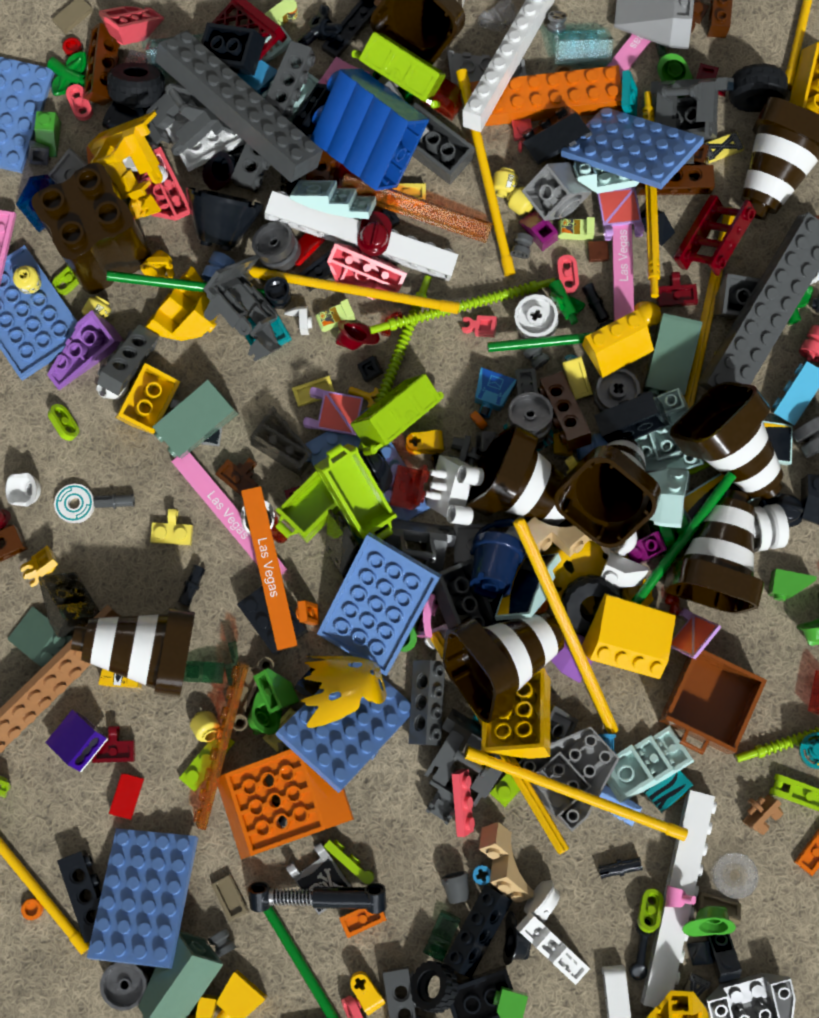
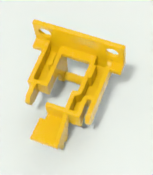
[88,111,163,219]

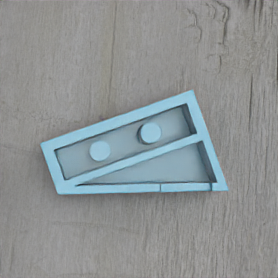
[772,361,819,425]

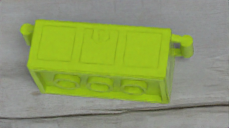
[351,32,446,108]
[350,374,444,456]
[314,444,397,540]
[275,471,340,543]

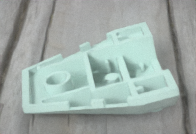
[648,469,690,528]

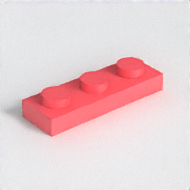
[452,769,475,837]

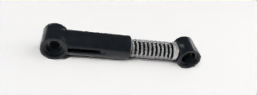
[248,881,387,914]

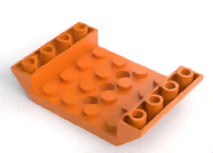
[216,749,354,859]

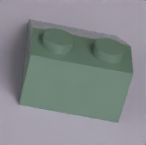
[7,606,73,667]

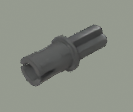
[93,493,135,509]

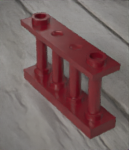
[673,195,756,276]

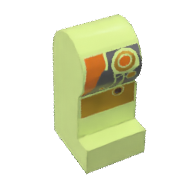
[265,0,298,27]
[558,217,595,241]
[316,299,355,332]

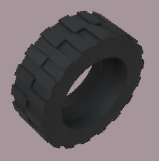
[410,961,458,1013]

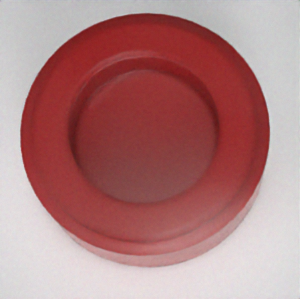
[63,37,82,57]

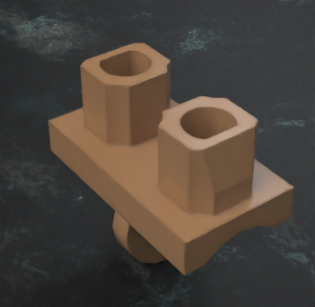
[742,795,784,835]

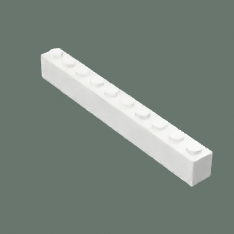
[462,0,555,132]
[265,191,459,281]
[640,790,717,1008]

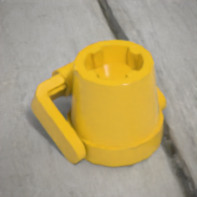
[140,250,175,278]

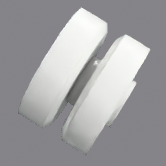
[514,294,559,339]
[754,504,789,552]

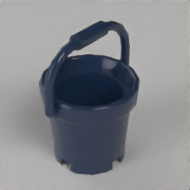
[470,518,526,599]

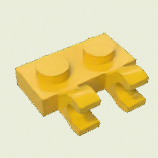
[20,545,58,587]

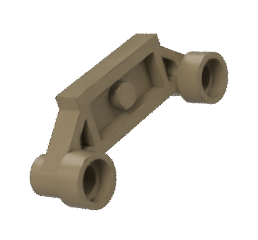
[226,657,275,731]

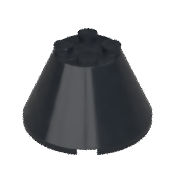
[186,187,264,251]

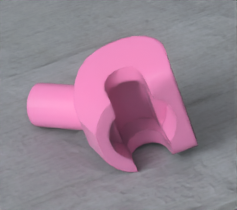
[665,885,696,907]

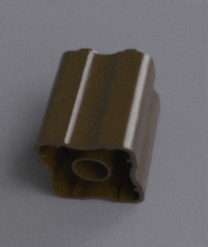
[31,163,152,294]

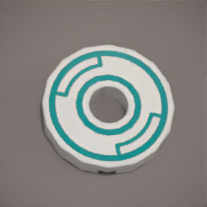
[54,483,95,523]

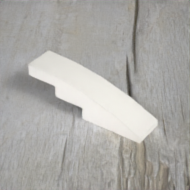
[516,912,590,985]

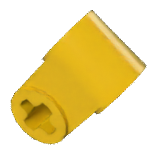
[405,430,444,455]
[351,971,386,1016]

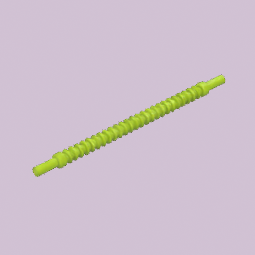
[358,275,432,451]
[369,277,556,334]
[735,727,819,762]

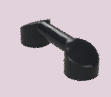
[629,919,653,980]

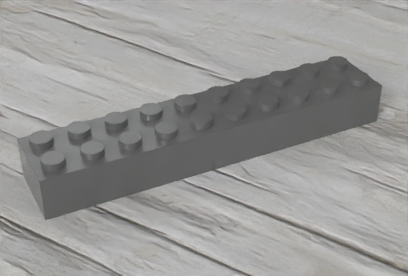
[155,30,323,182]
[697,212,819,391]

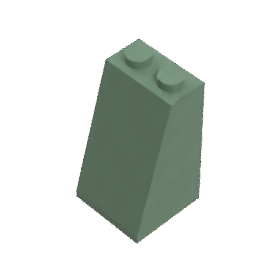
[643,313,703,397]
[153,380,239,459]
[138,931,223,1018]

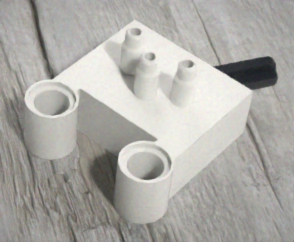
[424,453,484,525]

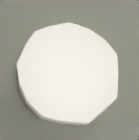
[524,880,560,923]

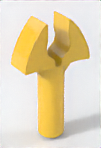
[348,387,379,408]

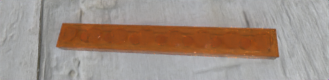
[341,173,493,243]
[193,661,249,830]

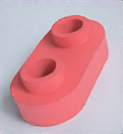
[66,84,93,121]
[557,255,579,294]
[341,995,365,1018]

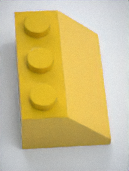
[582,310,654,378]
[115,363,180,434]

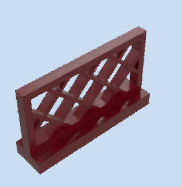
[212,0,287,61]

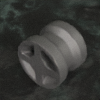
[547,11,567,33]

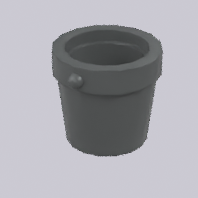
[440,871,470,904]

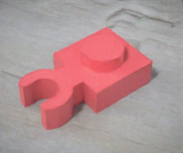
[511,119,532,153]
[462,315,497,338]

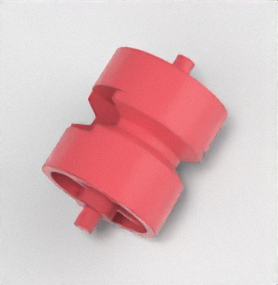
[799,325,819,363]

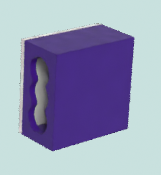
[45,709,108,772]

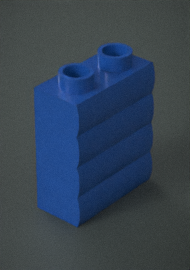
[310,68,430,191]

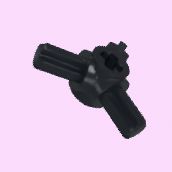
[297,4,342,46]

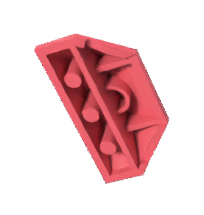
[99,6,164,45]
[136,147,191,221]
[327,243,407,300]

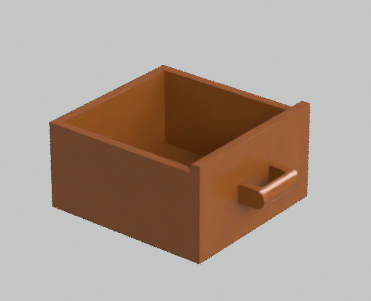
[659,650,767,755]

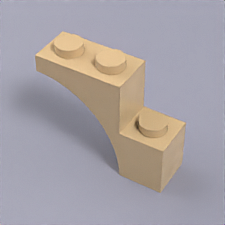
[527,517,592,557]
[479,822,534,903]

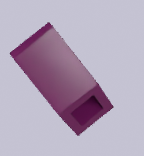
[519,210,558,252]
[627,531,667,564]

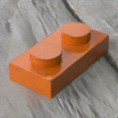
[296,600,320,626]
[339,909,387,938]

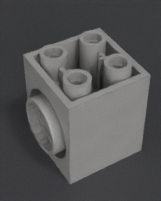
[522,162,593,221]

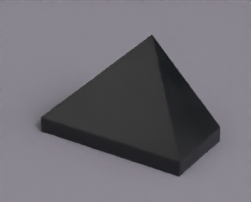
[640,208,675,246]

